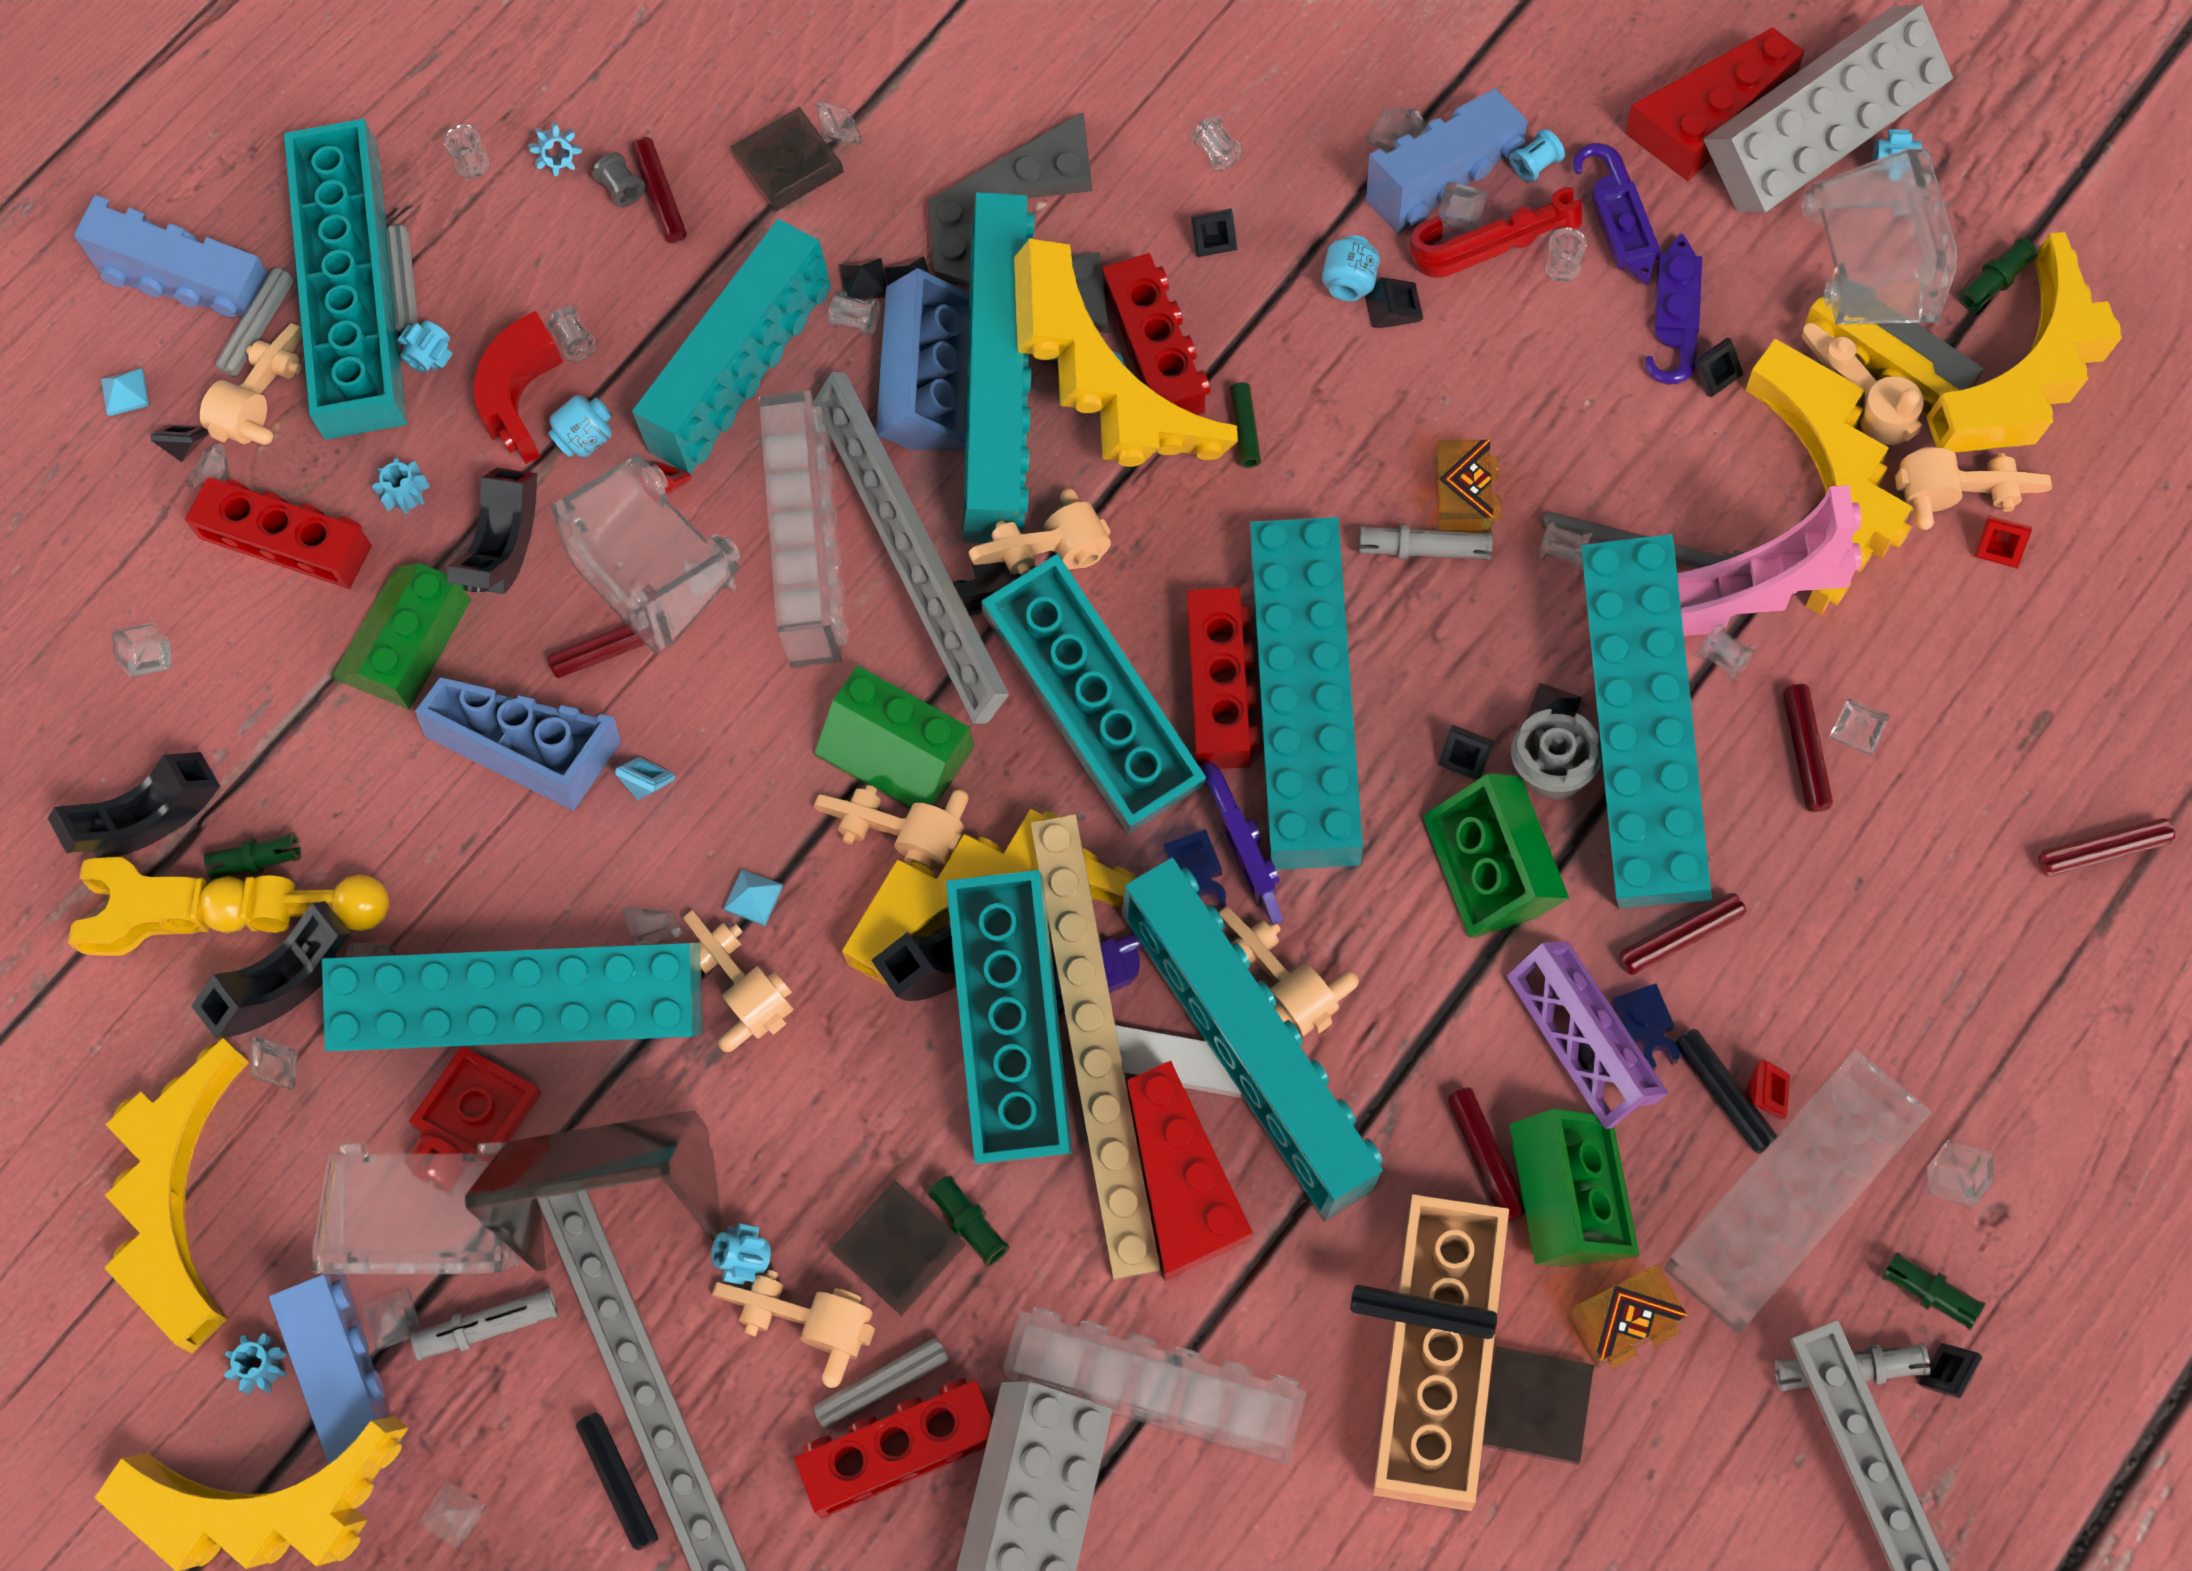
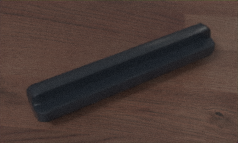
[1676,1029,1778,1154]
[1350,1285,1497,1339]
[576,1413,658,1551]

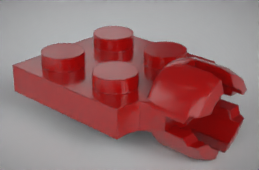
[405,1046,542,1192]

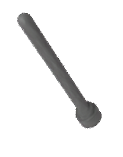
[1540,511,1744,568]

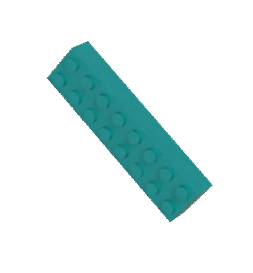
[284,118,408,440]
[962,192,1035,543]
[1250,517,1363,870]
[1581,534,1712,909]
[1122,857,1383,1222]
[322,942,703,1051]

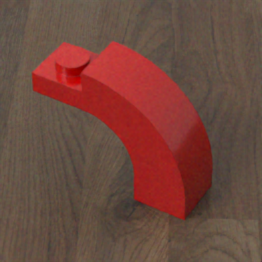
[474,311,563,464]

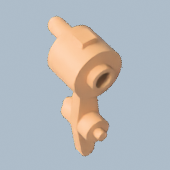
[200,323,302,445]
[1802,323,1924,445]
[1895,447,2052,530]
[968,489,1111,576]
[813,785,969,870]
[1218,905,1359,1038]
[683,910,794,1052]
[712,1270,875,1388]

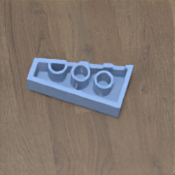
[1366,88,1528,234]
[73,194,268,318]
[415,677,621,811]
[268,1272,402,1464]

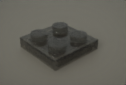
[730,107,844,212]
[830,1180,966,1316]
[1482,1346,1594,1465]

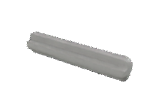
[385,224,419,335]
[215,267,293,377]
[814,1338,948,1429]

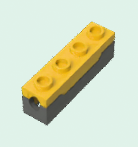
[1803,273,1984,416]

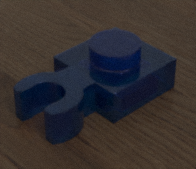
[1163,829,1226,907]
[1611,983,1680,1070]

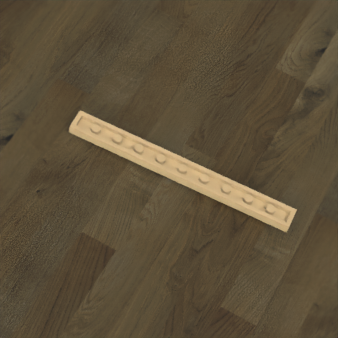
[1031,814,1161,1280]

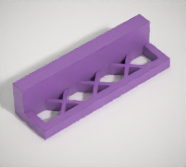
[1506,941,1668,1129]

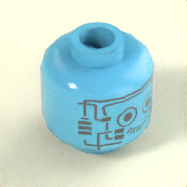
[1321,235,1380,301]
[548,395,613,458]

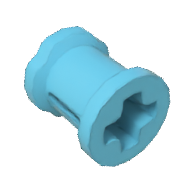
[1509,129,1565,183]

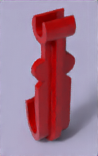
[1410,187,1582,278]

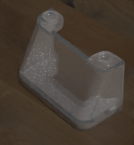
[1802,148,1957,324]
[550,454,741,654]
[311,1142,521,1274]

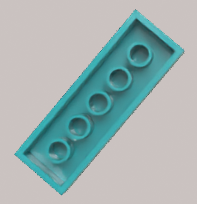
[632,219,831,474]
[982,553,1206,835]
[946,870,1073,1165]

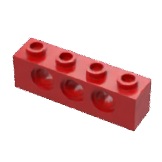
[1102,253,1211,415]
[185,477,372,589]
[1187,587,1259,769]
[794,1378,993,1519]

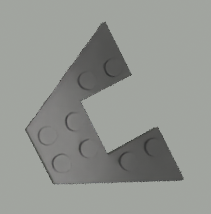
[928,113,1109,333]

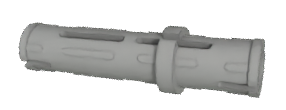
[1359,524,1493,560]
[410,1288,559,1362]
[1775,1343,1930,1392]

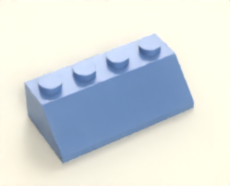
[876,268,969,450]

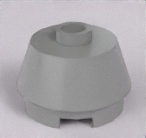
[1511,709,1602,800]

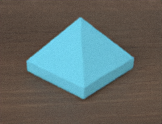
[101,368,149,416]
[615,757,675,801]
[724,869,784,926]

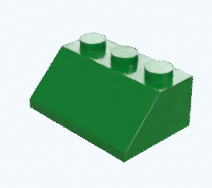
[332,563,471,710]
[815,665,974,809]
[1423,773,1569,938]
[1509,1108,1640,1267]

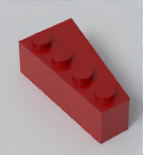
[1625,27,1804,182]
[1128,1060,1253,1281]

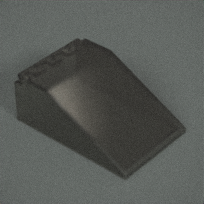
[465,1110,722,1271]

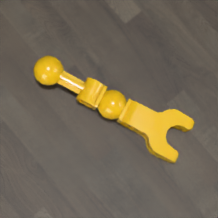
[67,857,390,956]

